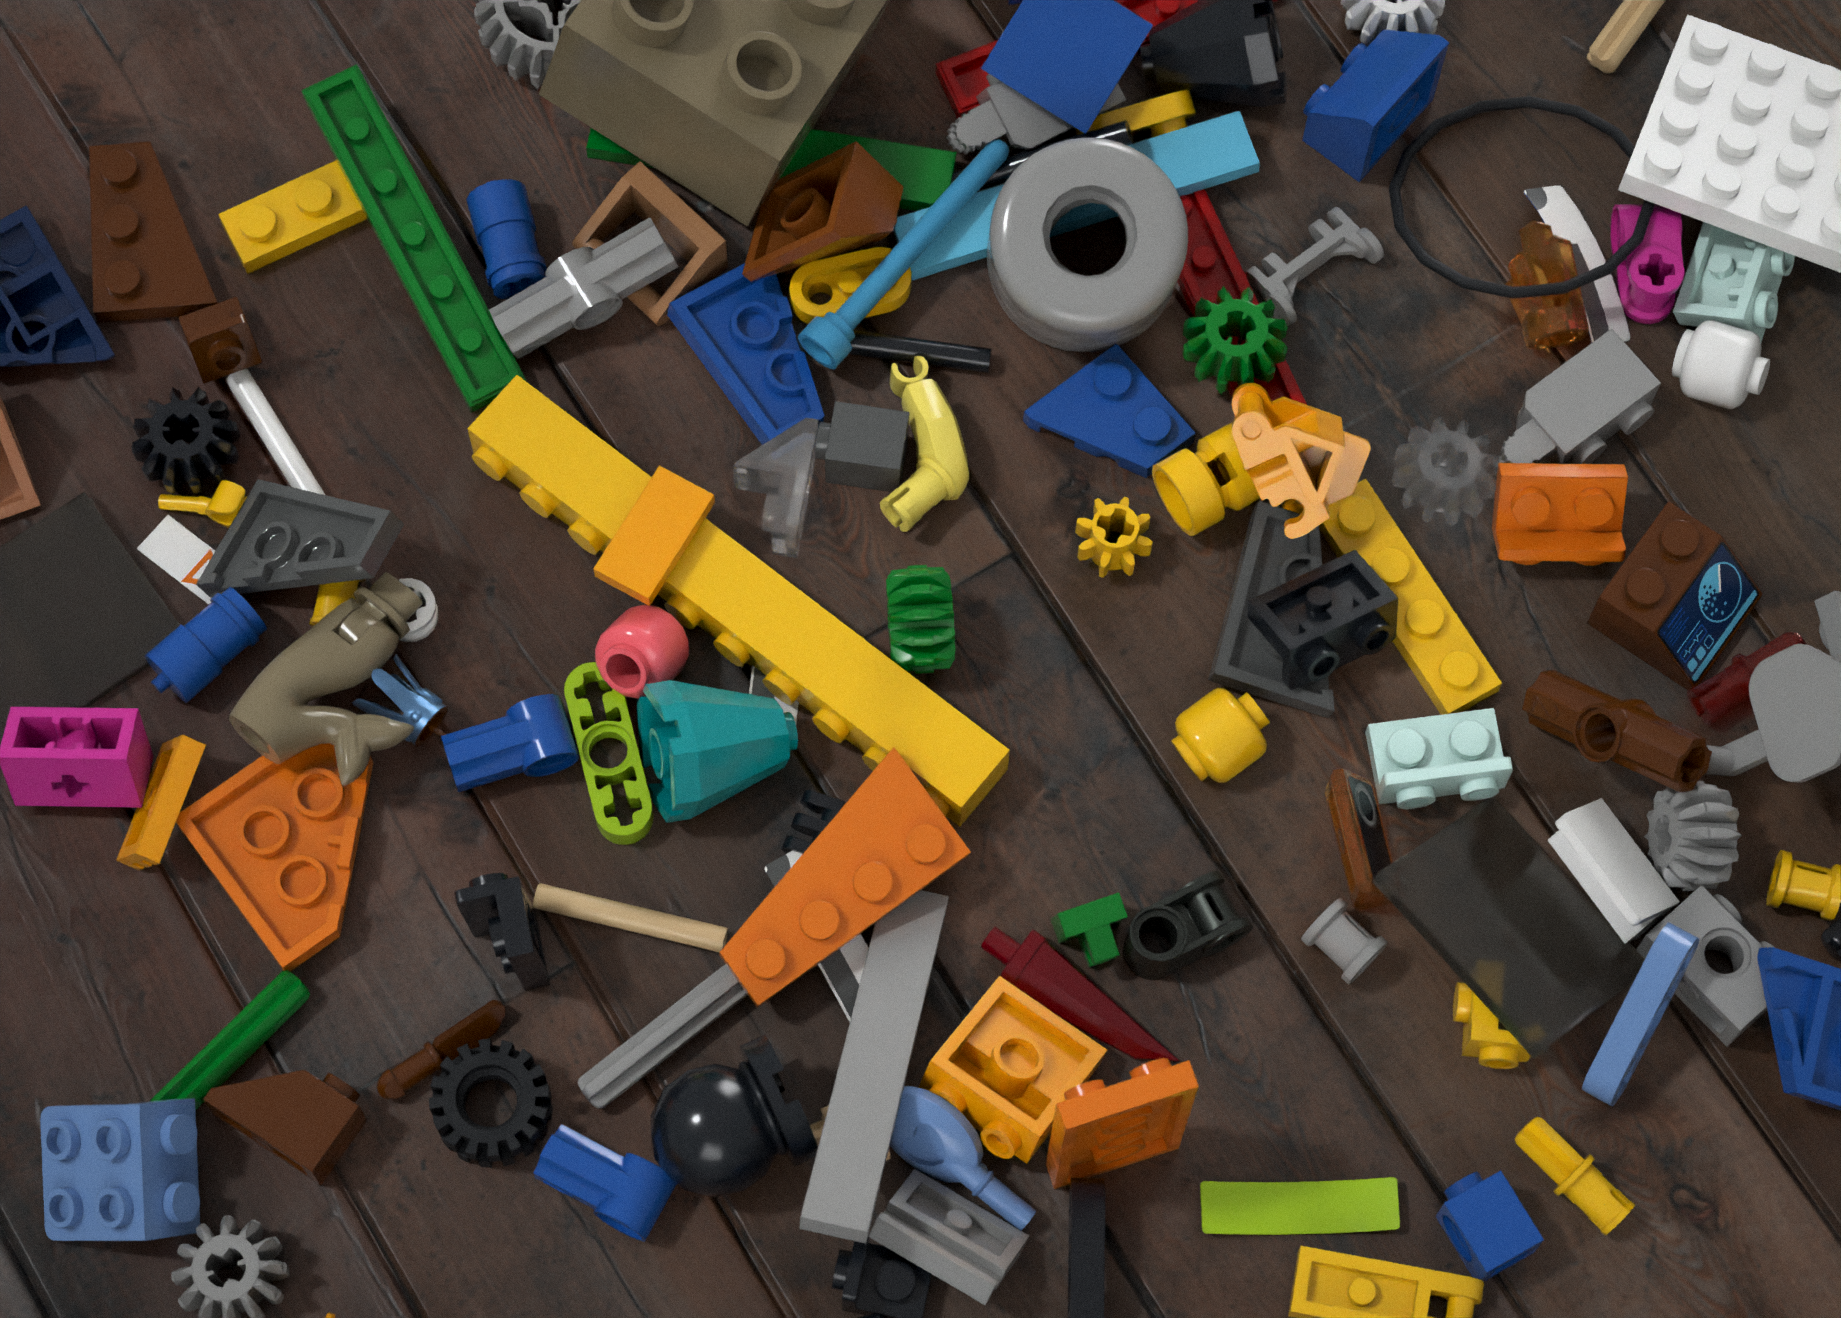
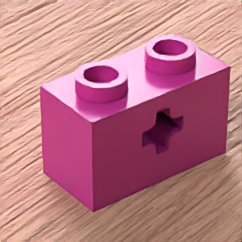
[0,707,154,808]

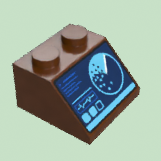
[1587,501,1763,694]

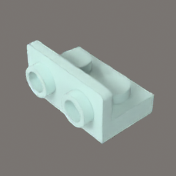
[1673,222,1795,342]
[1365,708,1513,809]

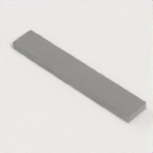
[799,890,949,1243]

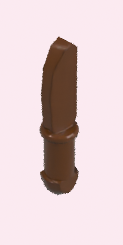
[376,1000,505,1100]

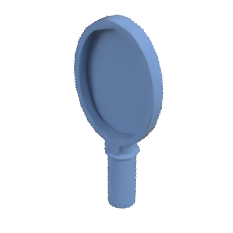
[890,1086,1036,1230]

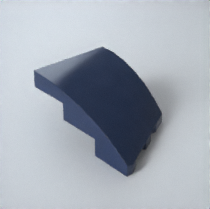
[0,205,116,367]

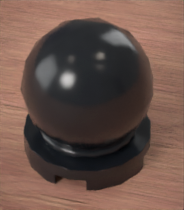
[650,1035,818,1198]

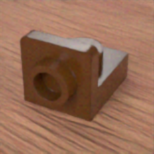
[178,296,262,384]

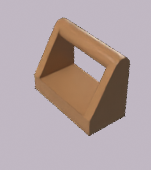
[572,161,728,326]

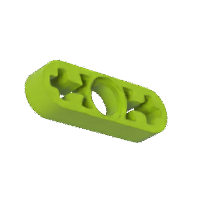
[564,662,654,845]

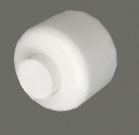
[1672,320,1770,409]

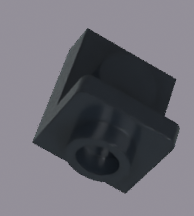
[832,1237,932,1318]

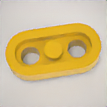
[1074,90,1196,137]
[789,247,911,324]

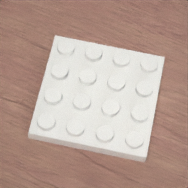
[1618,14,1841,273]

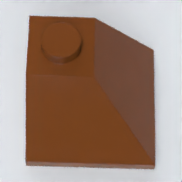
[742,142,904,282]

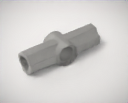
[489,217,679,359]

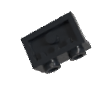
[1248,550,1398,690]
[454,873,550,991]

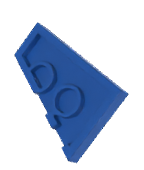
[667,263,825,457]

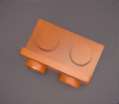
[1492,463,1628,566]

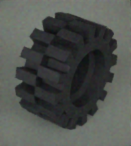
[429,1039,553,1168]

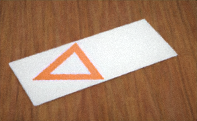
[137,515,215,605]

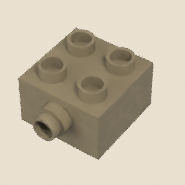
[539,0,890,227]

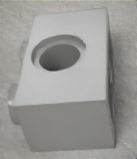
[1635,885,1775,1047]

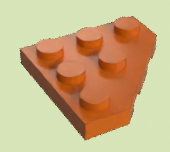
[176,706,373,972]

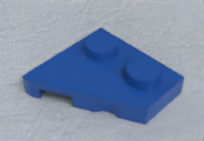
[1023,343,1196,478]

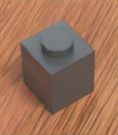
[815,401,910,492]

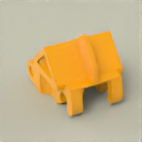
[1232,383,1371,539]

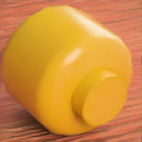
[1171,688,1270,783]

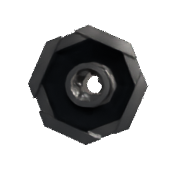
[1140,0,1288,107]

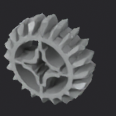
[474,0,581,90]

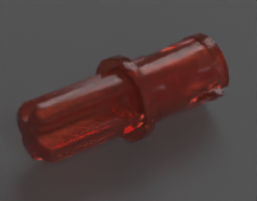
[1687,632,1806,725]

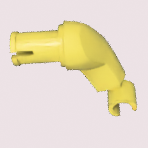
[880,356,969,532]

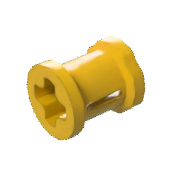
[1766,850,1841,921]

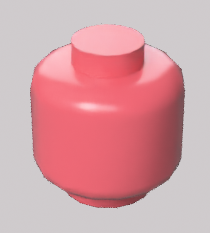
[595,604,689,699]

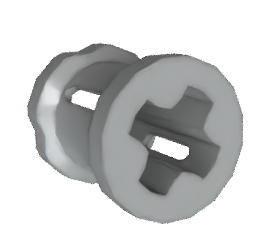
[1301,897,1388,985]

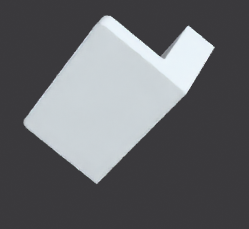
[1548,798,1680,944]

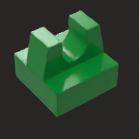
[1050,892,1128,967]

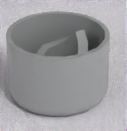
[987,138,1188,352]

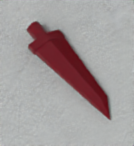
[980,926,1179,1061]

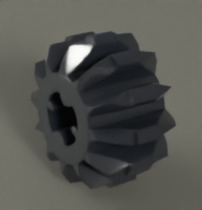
[131,387,240,496]

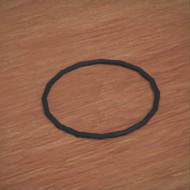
[1389,96,1655,299]

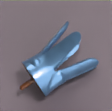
[352,654,448,747]

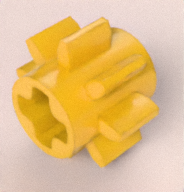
[1075,496,1153,578]

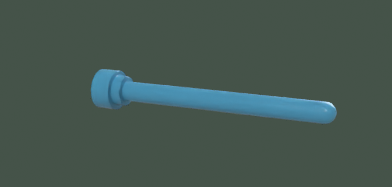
[798,139,1009,369]

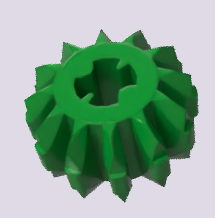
[1182,286,1288,395]
[886,565,956,674]

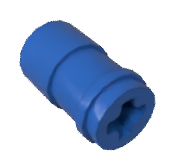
[466,179,547,300]
[144,587,267,703]

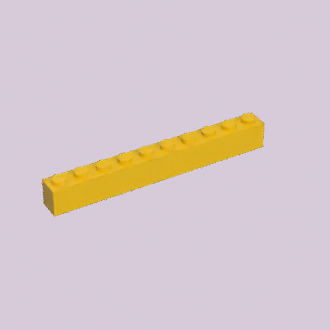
[467,375,1010,827]

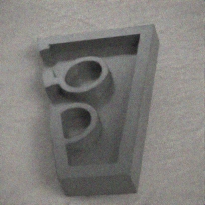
[196,479,404,598]
[1208,501,1335,718]

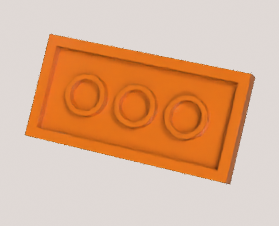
[1045,1058,1199,1189]

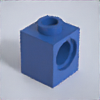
[1435,1171,1544,1282]

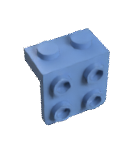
[40,1098,200,1241]

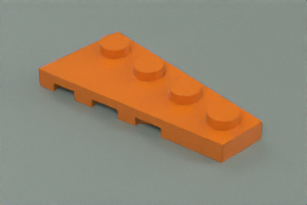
[719,747,971,1008]

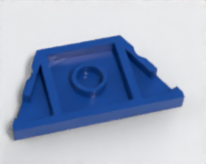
[1757,947,1841,1110]

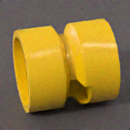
[1152,423,1261,536]

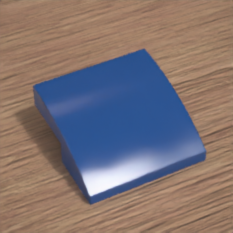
[981,0,1153,134]

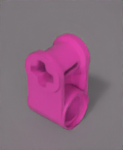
[1610,204,1685,324]

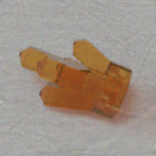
[1504,220,1589,350]

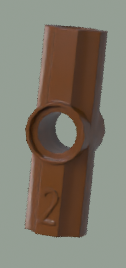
[1522,670,1712,792]

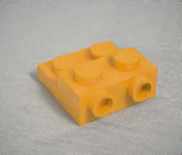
[918,976,1107,1164]

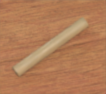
[533,883,729,952]

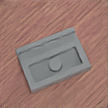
[868,1169,1029,1305]

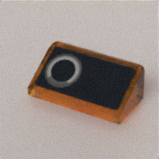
[1324,768,1401,911]

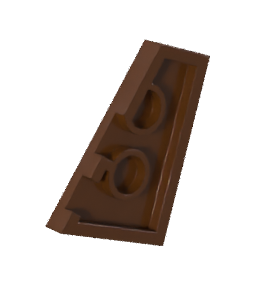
[89,141,218,323]

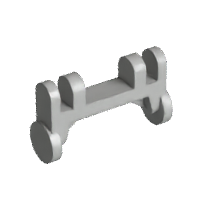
[1245,207,1384,327]

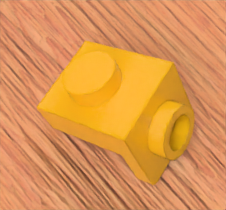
[1453,963,1537,1069]

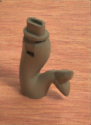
[229,572,422,786]

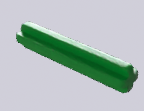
[150,970,310,1110]

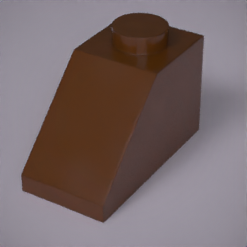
[203,1070,367,1186]

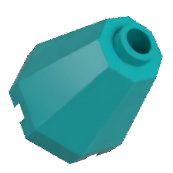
[637,680,798,823]

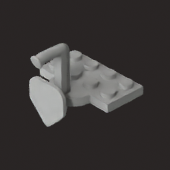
[1706,591,1841,782]

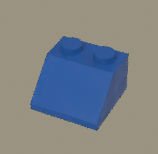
[1302,29,1449,183]

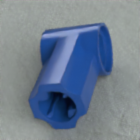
[441,694,579,793]
[533,1124,677,1241]

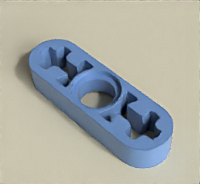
[1582,922,1699,1106]

